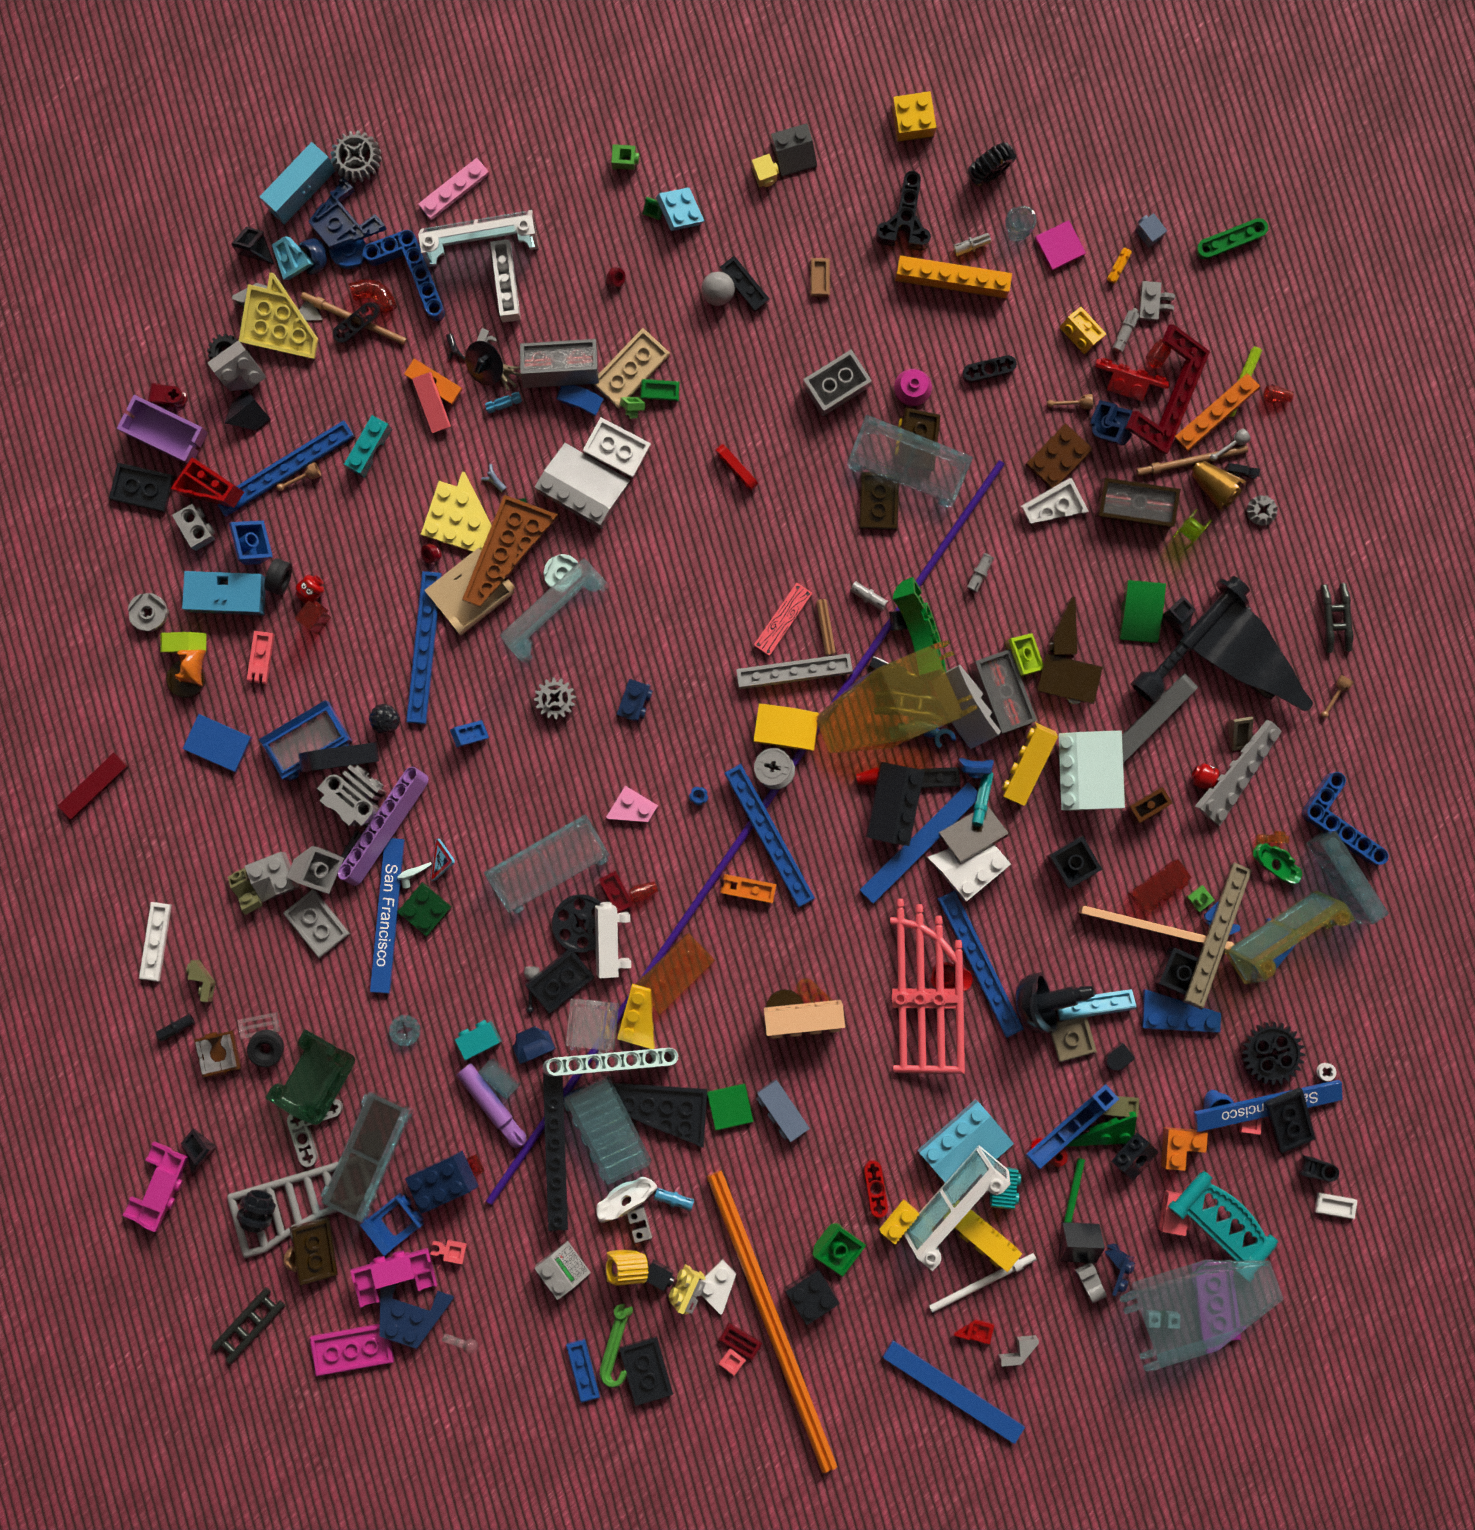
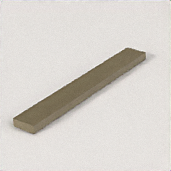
[1183,862,1252,1010]

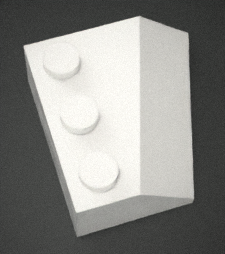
[927,845,1011,901]

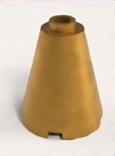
[1192,461,1246,512]

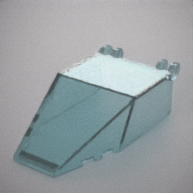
[1120,1260,1284,1371]

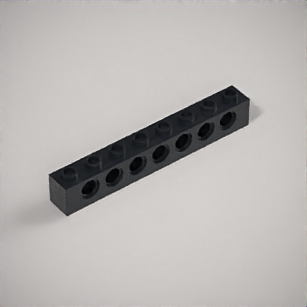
[543,1070,568,1231]

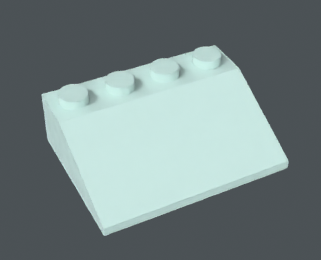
[1059,731,1125,811]

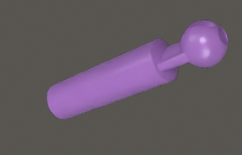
[456,1063,527,1148]

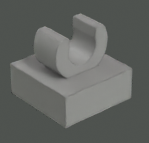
[477,328,497,343]

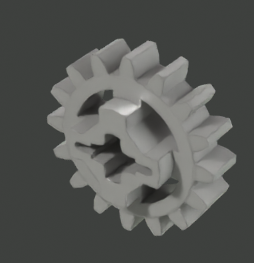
[534,678,576,720]

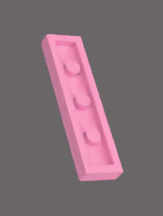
[418,158,489,220]

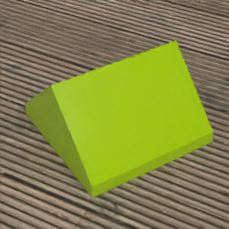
[1004,633,1044,677]

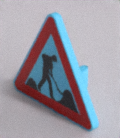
[431,839,455,881]

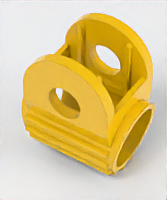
[606,1250,648,1286]

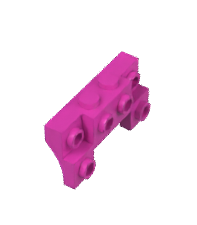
[122,1141,188,1232]
[350,1248,438,1308]

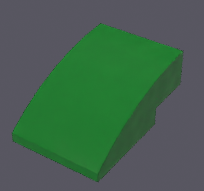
[1119,580,1166,643]

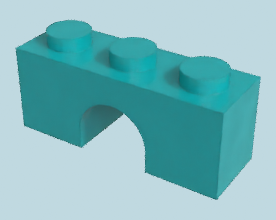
[344,415,392,478]

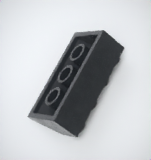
[866,762,925,846]

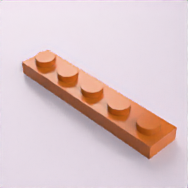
[1175,373,1260,452]

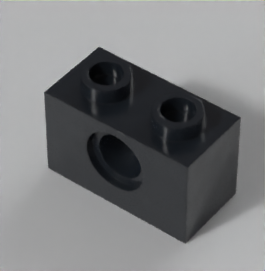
[1111,1132,1159,1181]

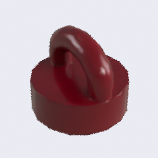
[606,267,626,287]
[421,544,442,564]

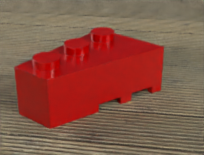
[171,457,244,508]

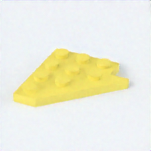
[421,472,492,552]

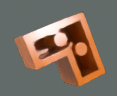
[1161,1127,1208,1171]

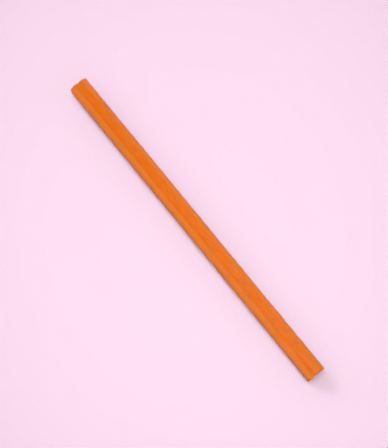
[707,1170,837,1473]

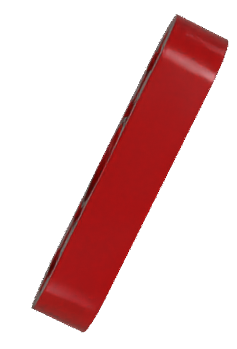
[715,444,758,491]
[864,1160,888,1218]

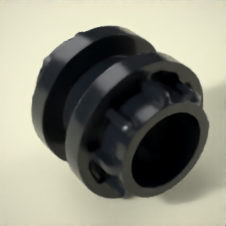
[236,1190,276,1233]

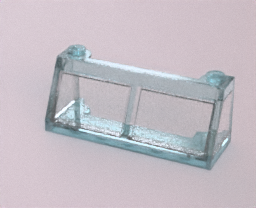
[847,415,973,507]
[500,558,610,663]
[484,814,611,914]

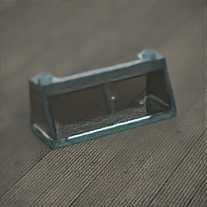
[321,1091,414,1222]

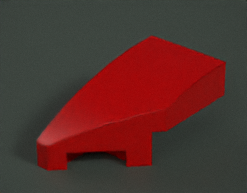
[954,1319,995,1344]

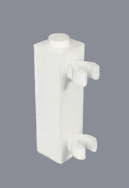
[595,902,631,978]

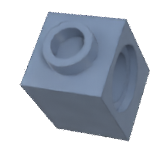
[1135,213,1167,248]

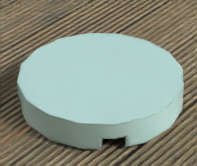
[543,554,582,593]

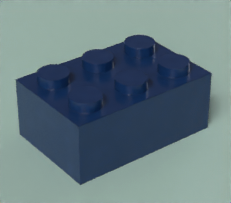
[405,1150,479,1214]

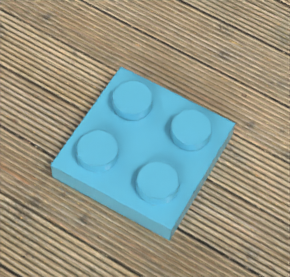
[656,188,704,231]

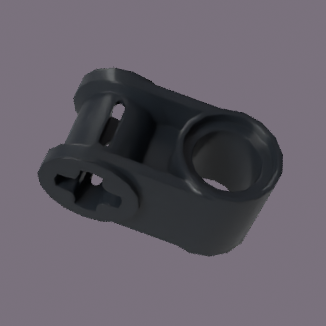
[1298,1155,1339,1182]

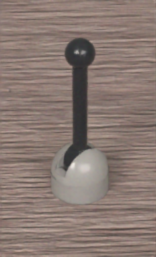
[524,966,540,1014]

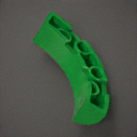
[893,577,947,680]

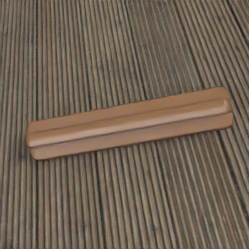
[816,599,836,655]

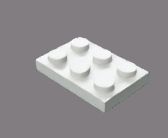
[583,417,651,478]

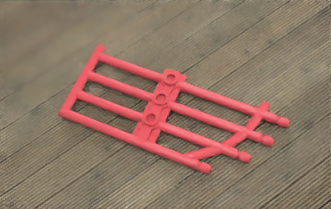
[890,899,965,1074]

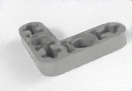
[287,1099,343,1167]

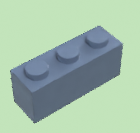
[756,1079,810,1142]

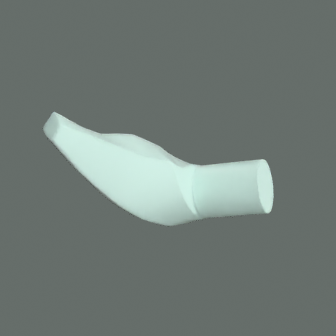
[397,862,432,888]

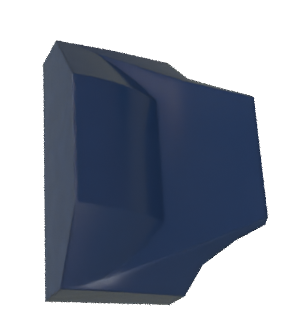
[512,1026,556,1064]

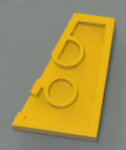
[617,984,655,1049]

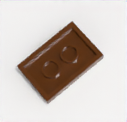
[1025,423,1093,488]

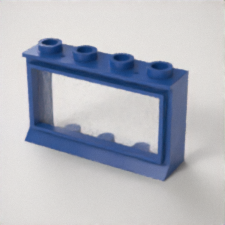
[258,700,352,781]

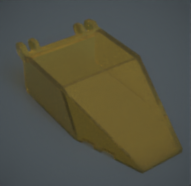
[815,640,978,753]

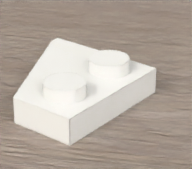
[698,1259,736,1315]

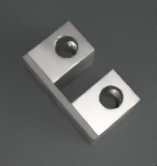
[627,1206,652,1243]

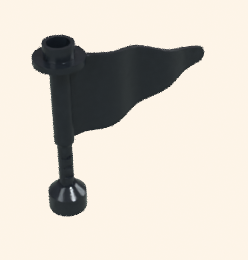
[1131,576,1313,711]

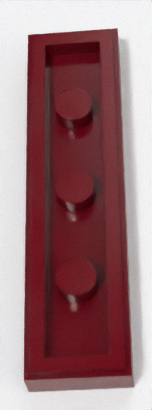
[57,752,129,820]

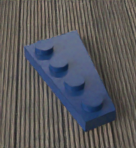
[1142,989,1221,1032]

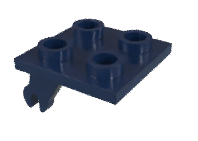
[1105,1243,1136,1296]

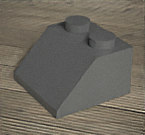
[771,123,817,177]

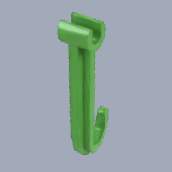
[600,1303,633,1388]

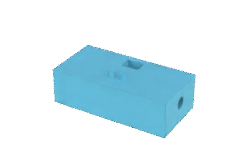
[260,142,335,225]

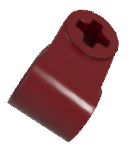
[148,383,188,408]

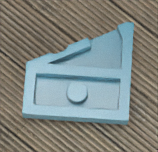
[272,236,314,280]

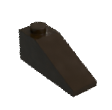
[1048,597,1078,657]

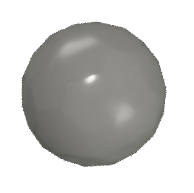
[701,272,735,306]

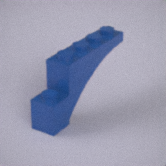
[1025,1084,1119,1170]

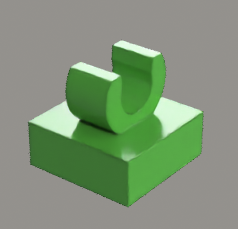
[620,397,645,419]
[1187,885,1215,912]

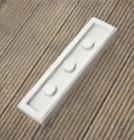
[139,902,172,981]

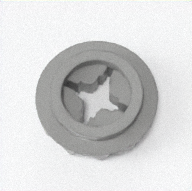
[1247,495,1278,526]

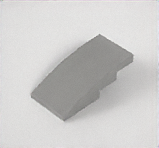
[931,665,1001,749]

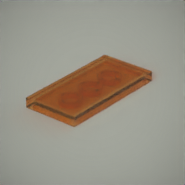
[635,932,715,1014]

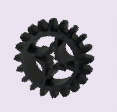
[967,142,1017,186]

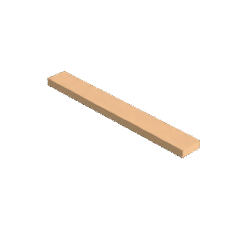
[1078,906,1234,950]

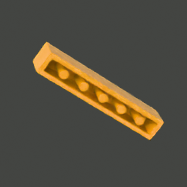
[895,256,1012,298]

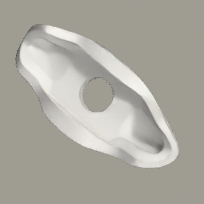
[596,1177,657,1223]

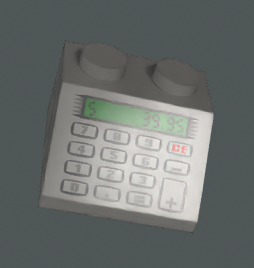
[535,1241,591,1300]

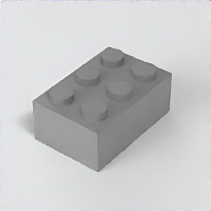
[802,349,872,416]

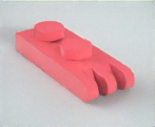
[247,631,275,685]

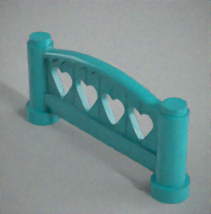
[1167,1171,1278,1283]

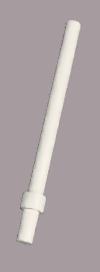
[929,1253,1037,1313]

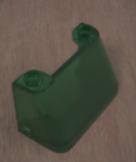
[265,1029,355,1125]

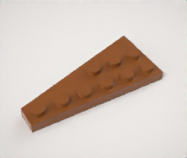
[462,495,558,608]

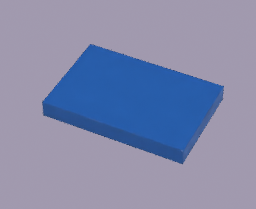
[183,714,252,772]

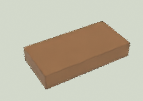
[811,258,830,297]

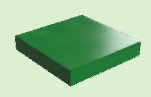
[707,1083,753,1130]

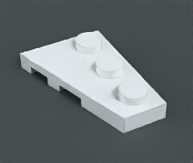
[1021,478,1089,523]

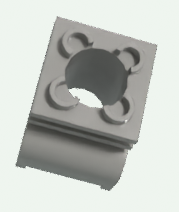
[317,765,386,827]

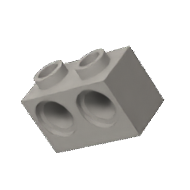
[172,504,216,551]

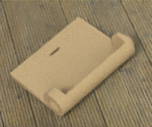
[425,548,515,635]

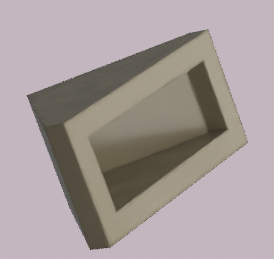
[1227,717,1253,751]

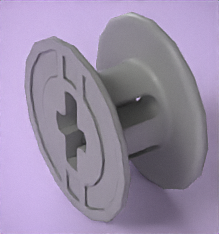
[754,748,795,789]

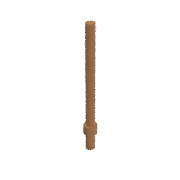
[301,292,407,345]
[1136,445,1248,476]

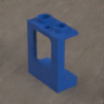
[360,1193,424,1256]

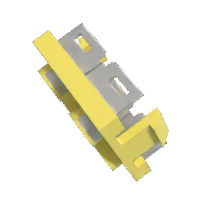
[669,1264,706,1314]

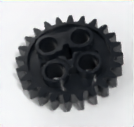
[1240,1021,1305,1085]

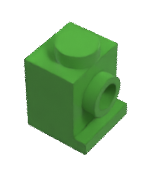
[611,144,639,170]

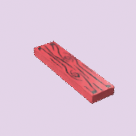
[754,583,812,656]

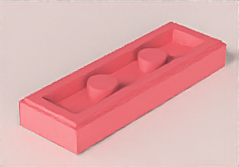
[412,372,451,433]

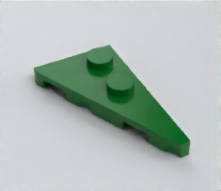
[1066,1111,1137,1147]

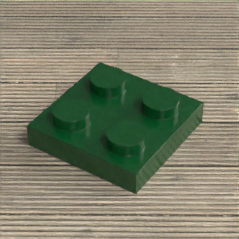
[397,882,452,936]

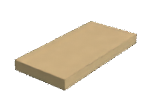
[592,328,670,409]

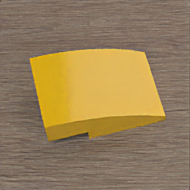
[754,704,819,751]

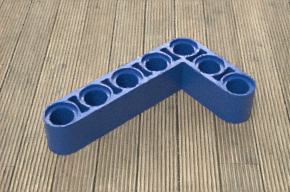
[363,230,445,321]
[1302,772,1389,865]

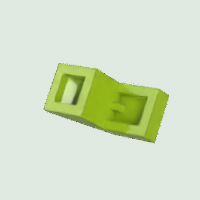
[160,632,206,653]

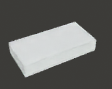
[1314,1192,1357,1219]

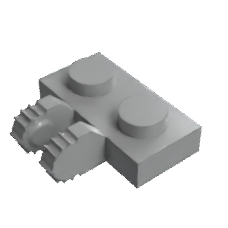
[1138,281,1175,322]

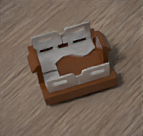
[194,1030,242,1077]

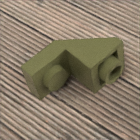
[228,868,262,915]
[186,960,216,1002]
[1102,1096,1139,1117]

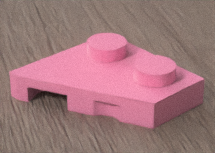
[606,786,658,822]

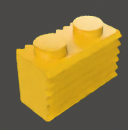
[879,1199,919,1244]

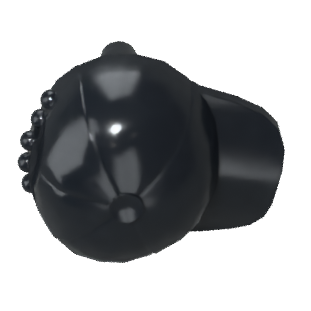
[1016,972,1095,1034]

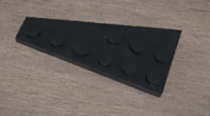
[590,1081,707,1148]

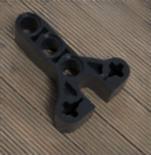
[875,171,931,251]

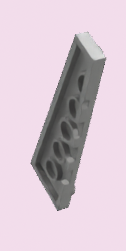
[1195,720,1282,826]

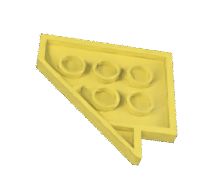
[239,273,318,359]

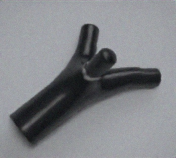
[446,334,465,361]

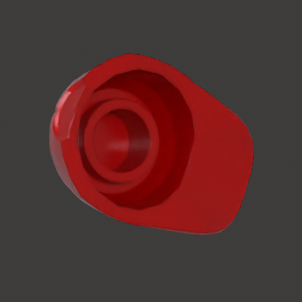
[931,962,973,992]

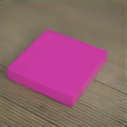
[1035,220,1086,271]

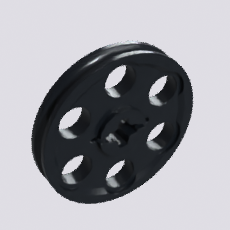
[552,894,601,952]

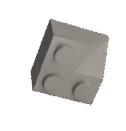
[208,340,266,391]
[287,846,344,894]
[245,852,299,902]

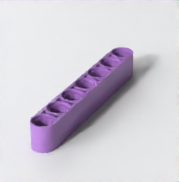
[338,767,428,886]

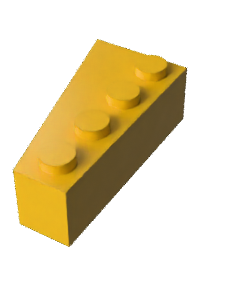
[1001,722,1058,806]
[943,1200,1022,1272]

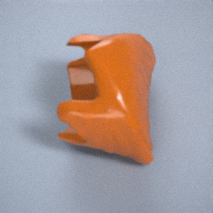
[175,649,206,686]

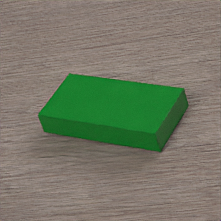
[640,379,680,401]

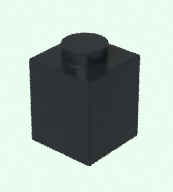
[646,1259,675,1291]

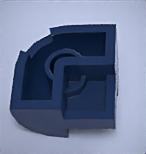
[1090,400,1132,446]

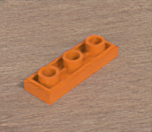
[404,359,463,405]

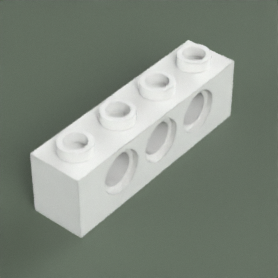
[490,240,521,322]

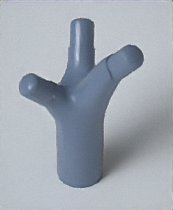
[481,464,507,493]

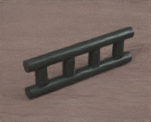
[212,1287,285,1364]

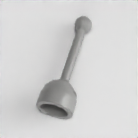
[1210,429,1251,461]

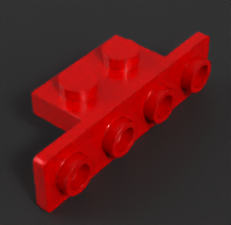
[1095,358,1169,401]

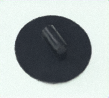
[465,341,503,386]

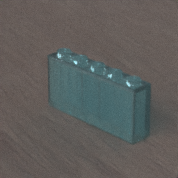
[1306,831,1389,924]
[564,1074,651,1185]

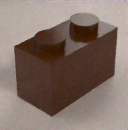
[1125,787,1173,824]

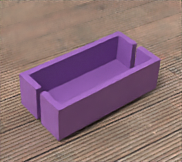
[117,395,208,464]

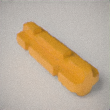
[1107,248,1132,284]

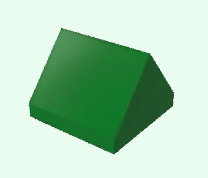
[642,197,663,220]

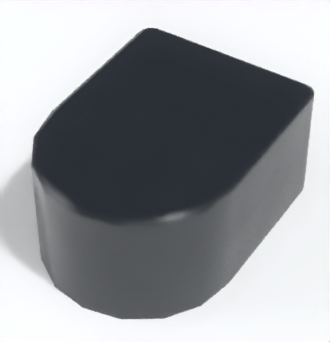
[1105,1043,1135,1071]

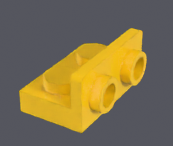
[1060,307,1106,354]

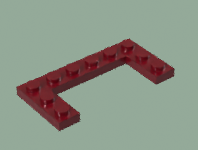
[1126,324,1210,454]

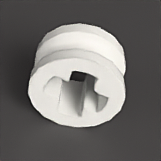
[1316,1063,1336,1081]

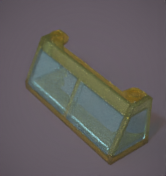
[1224,890,1355,984]

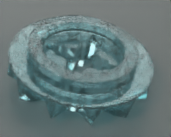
[389,1015,420,1046]

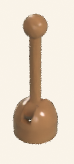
[1047,394,1093,410]
[277,462,321,491]
[1321,675,1354,719]

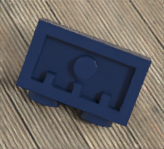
[617,679,653,723]

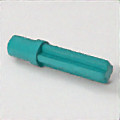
[972,773,994,827]

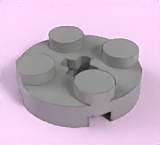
[128,593,169,632]

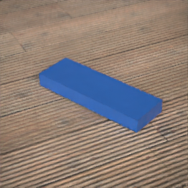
[566,1339,600,1403]

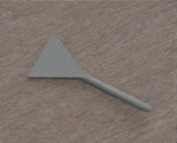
[299,301,322,321]

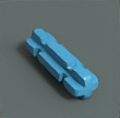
[485,392,522,413]

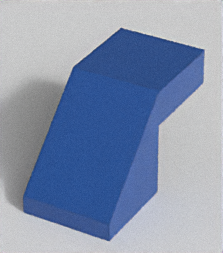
[556,385,603,416]

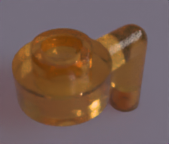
[1255,831,1290,847]

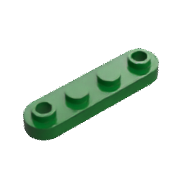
[1196,218,1268,259]

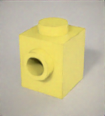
[752,154,779,187]

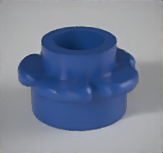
[689,787,708,806]

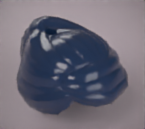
[299,238,327,275]

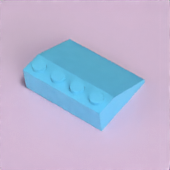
[918,1099,1014,1183]

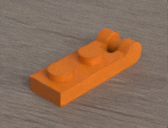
[720,874,776,903]

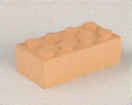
[764,1000,845,1038]

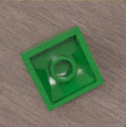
[813,1223,866,1276]

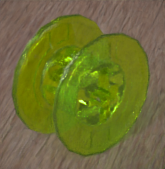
[1172,508,1212,550]

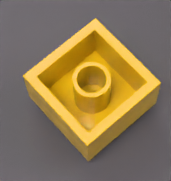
[892,91,936,142]

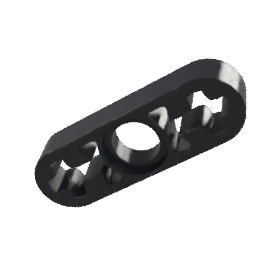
[333,302,381,343]
[962,355,1017,383]

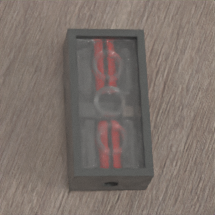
[520,339,599,388]
[969,649,1037,736]

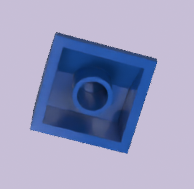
[229,520,273,565]

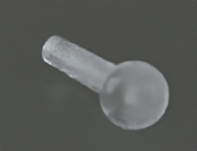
[442,1333,478,1355]

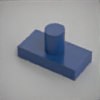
[450,720,489,748]

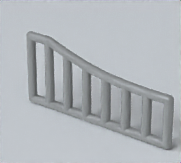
[227,1155,377,1258]

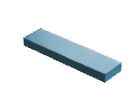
[1057,989,1136,1021]

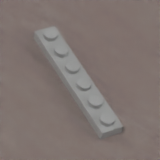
[736,653,853,689]

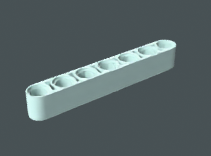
[543,1048,678,1077]

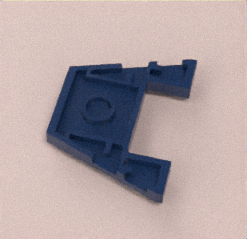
[308,176,387,250]
[379,1283,455,1349]

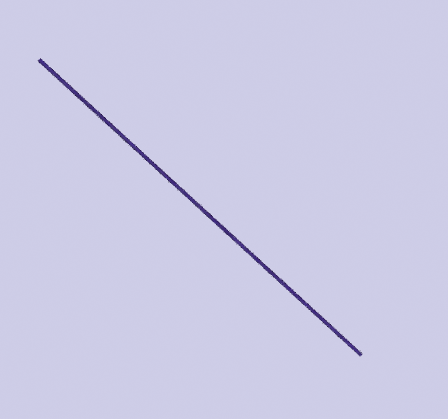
[486,460,1005,1205]

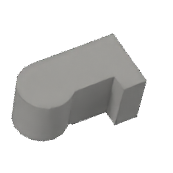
[1075,1263,1107,1303]

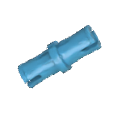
[654,1187,695,1211]

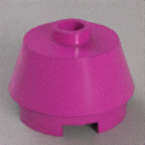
[894,369,932,406]

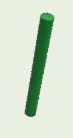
[1064,1158,1085,1222]

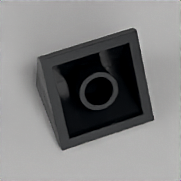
[1058,1222,1105,1263]

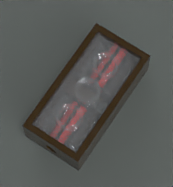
[1095,478,1181,528]

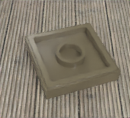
[1051,1017,1097,1062]

